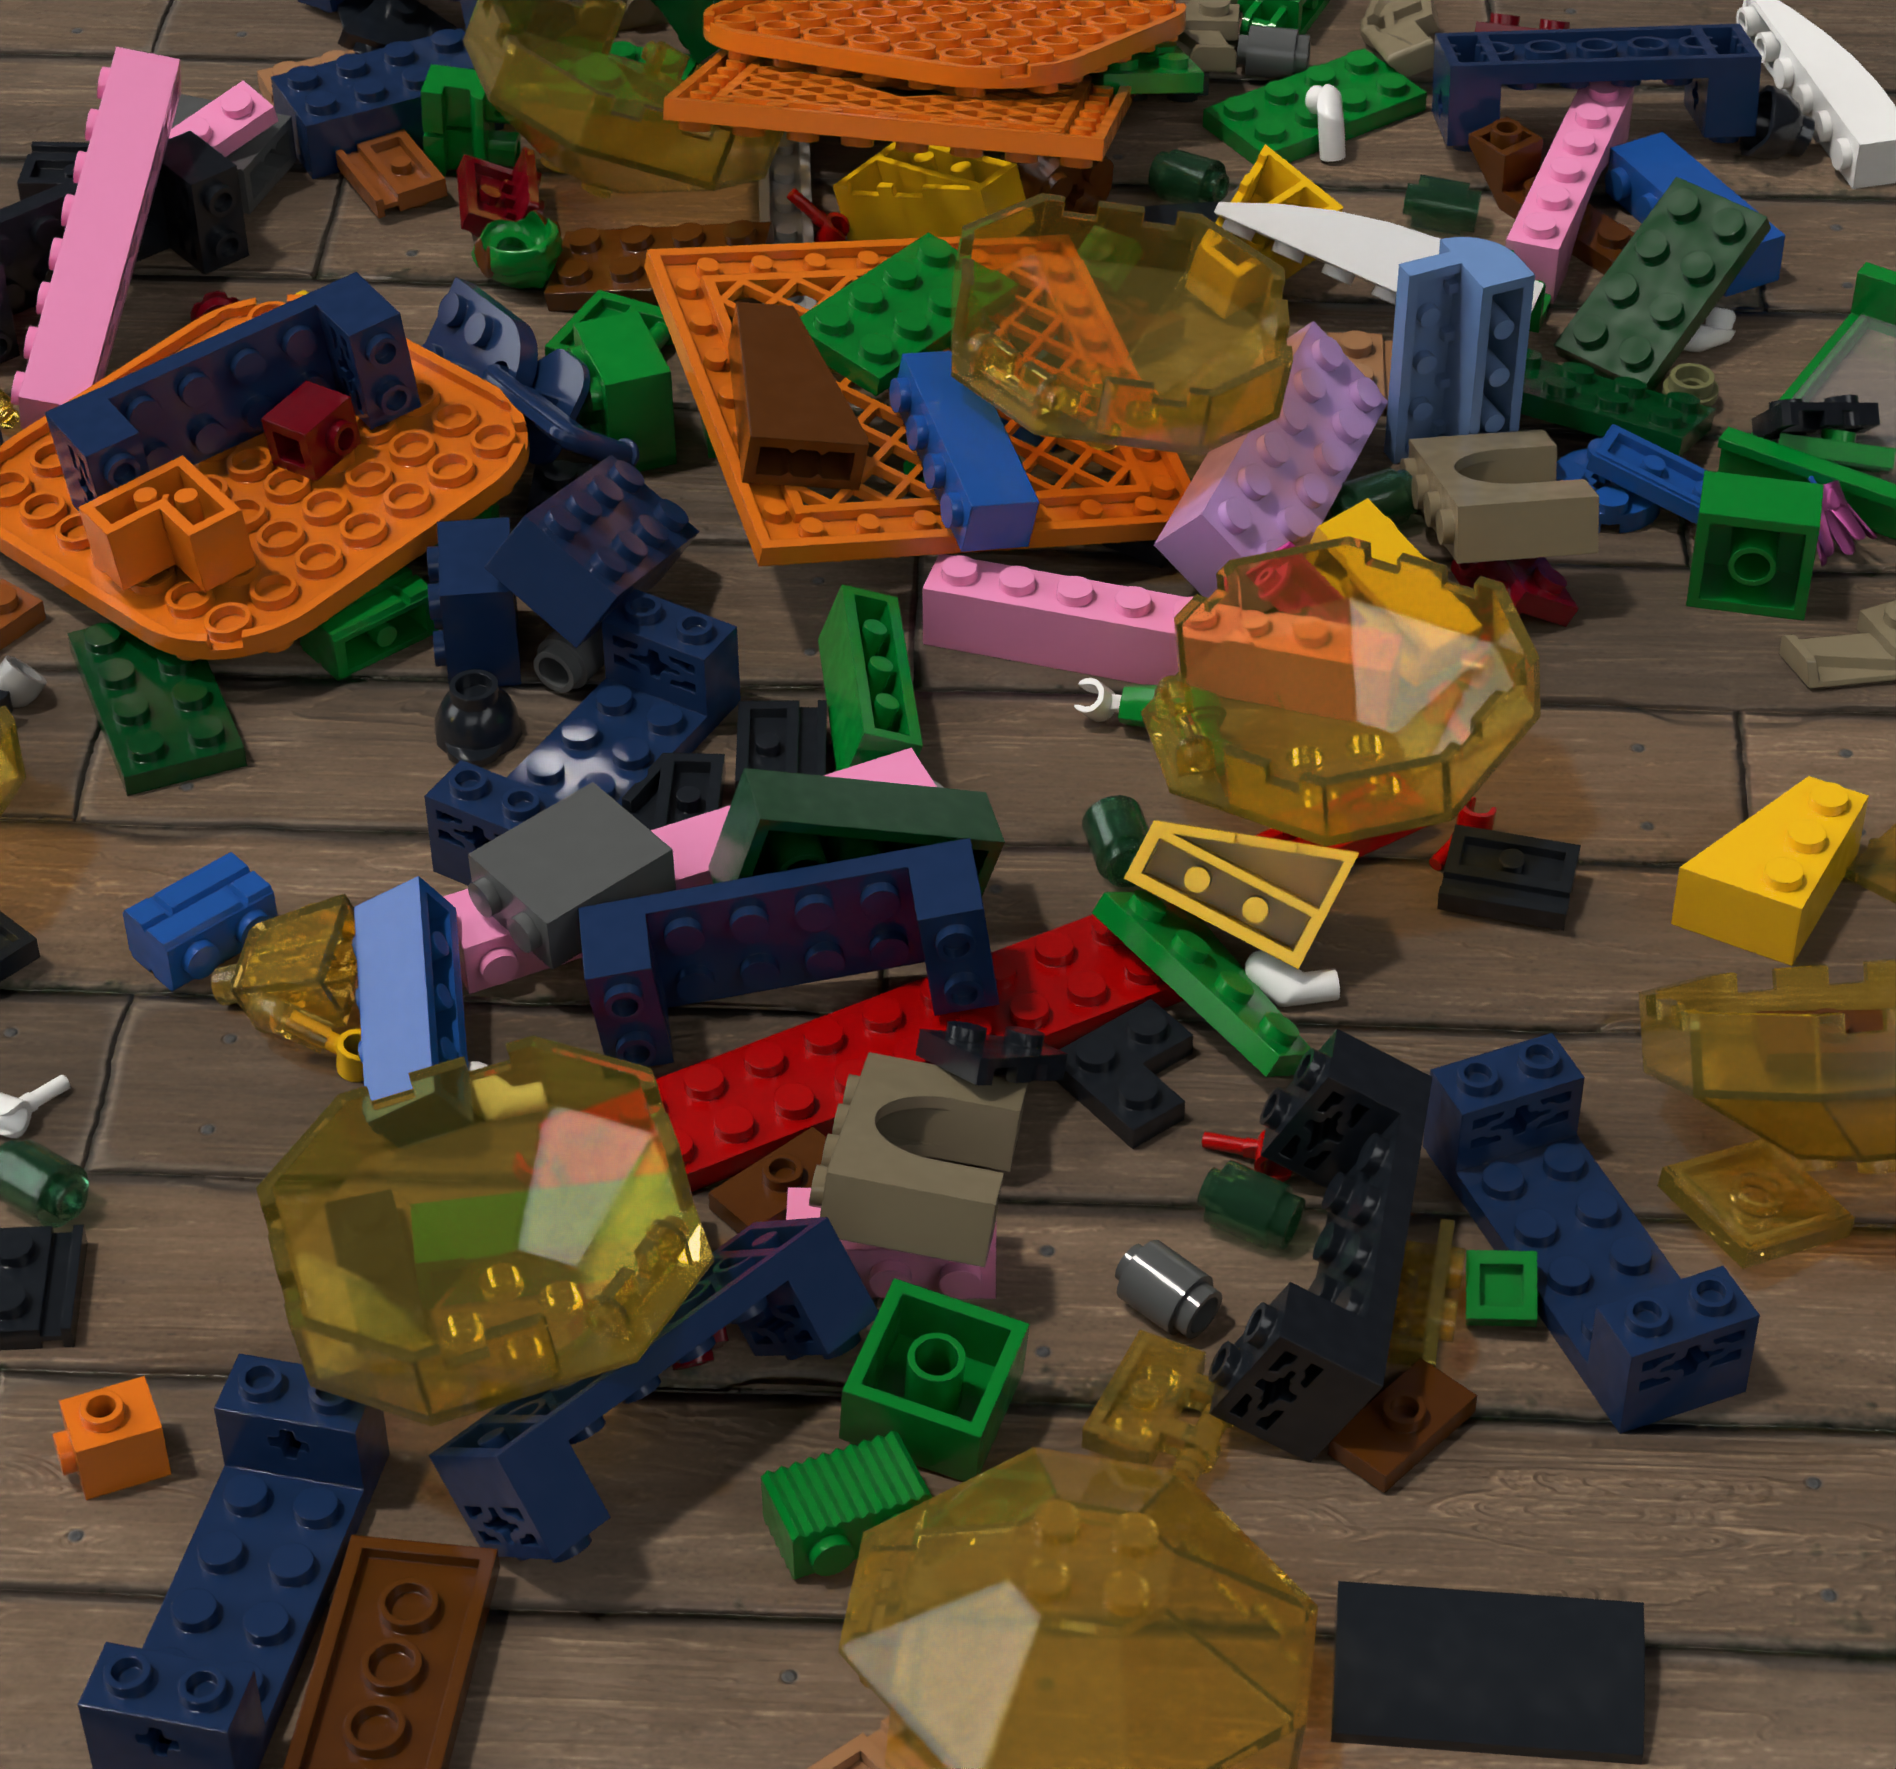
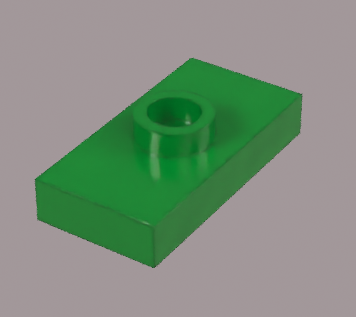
[1779,429,1896,474]

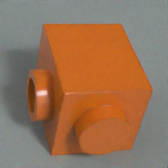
[52,1376,172,1500]

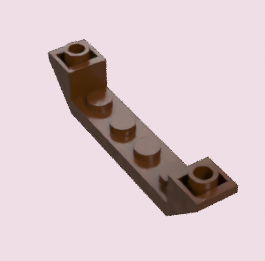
[1468,116,1635,275]

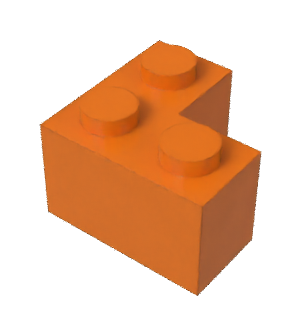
[78,455,257,592]

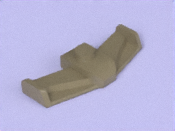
[1174,0,1240,73]
[1360,0,1439,77]
[1779,600,1896,690]

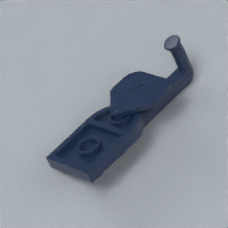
[422,277,639,467]

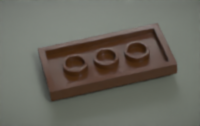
[544,220,775,311]
[283,1535,500,1769]

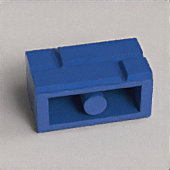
[123,852,280,992]

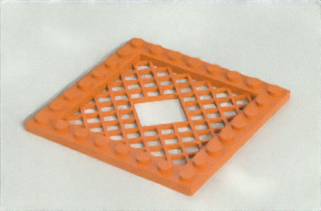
[663,49,1135,169]
[644,232,1191,566]

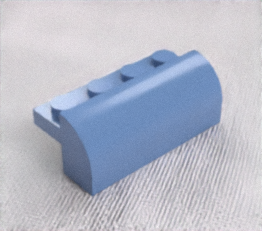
[1384,237,1535,464]

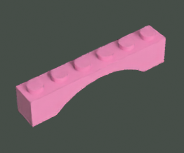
[1505,81,1634,304]

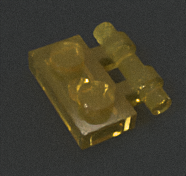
[1082,1330,1234,1489]

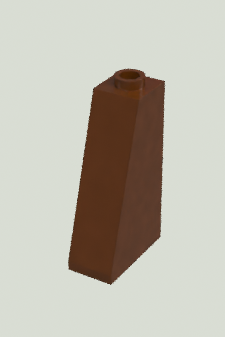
[728,302,869,491]

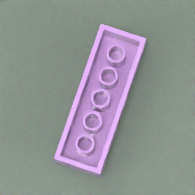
[1154,321,1388,610]

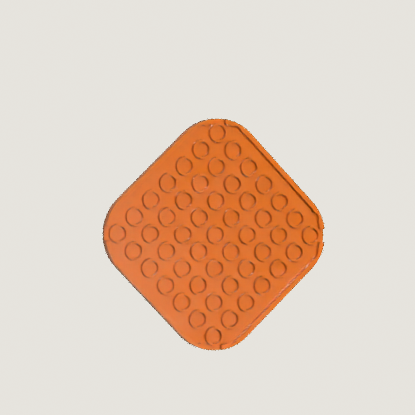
[703,0,1186,97]
[0,294,530,661]

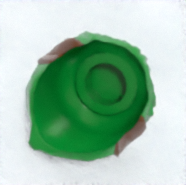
[471,210,563,289]

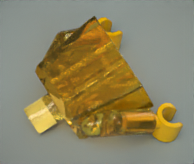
[211,894,364,1082]

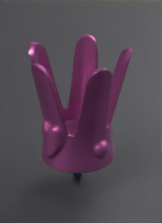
[1808,476,1877,566]

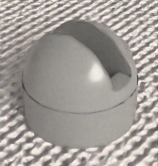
[0,656,47,708]

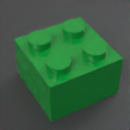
[567,310,677,472]
[1686,470,1824,621]
[839,1278,1030,1485]

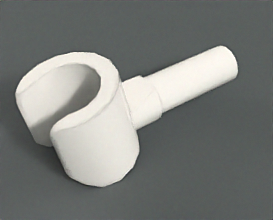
[0,1075,70,1138]

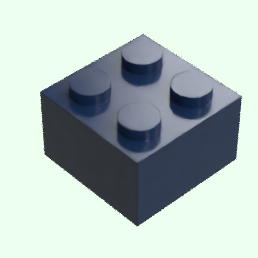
[427,517,522,687]

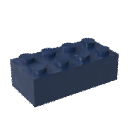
[271,28,504,179]
[484,455,700,648]

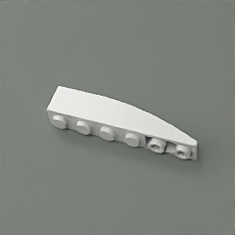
[1736,0,1896,189]
[1214,202,1544,313]

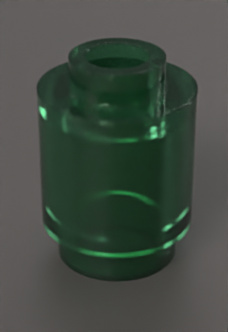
[1148,149,1230,204]
[1402,174,1482,235]
[1330,468,1419,525]
[1082,795,1150,888]
[0,1140,89,1228]
[1197,1160,1305,1250]

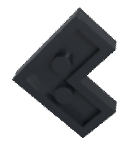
[1055,999,1193,1149]

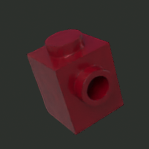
[261,380,362,481]

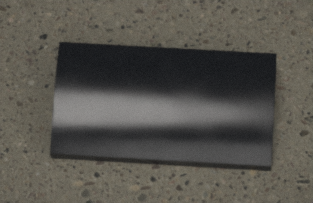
[1331,1581,1645,1765]

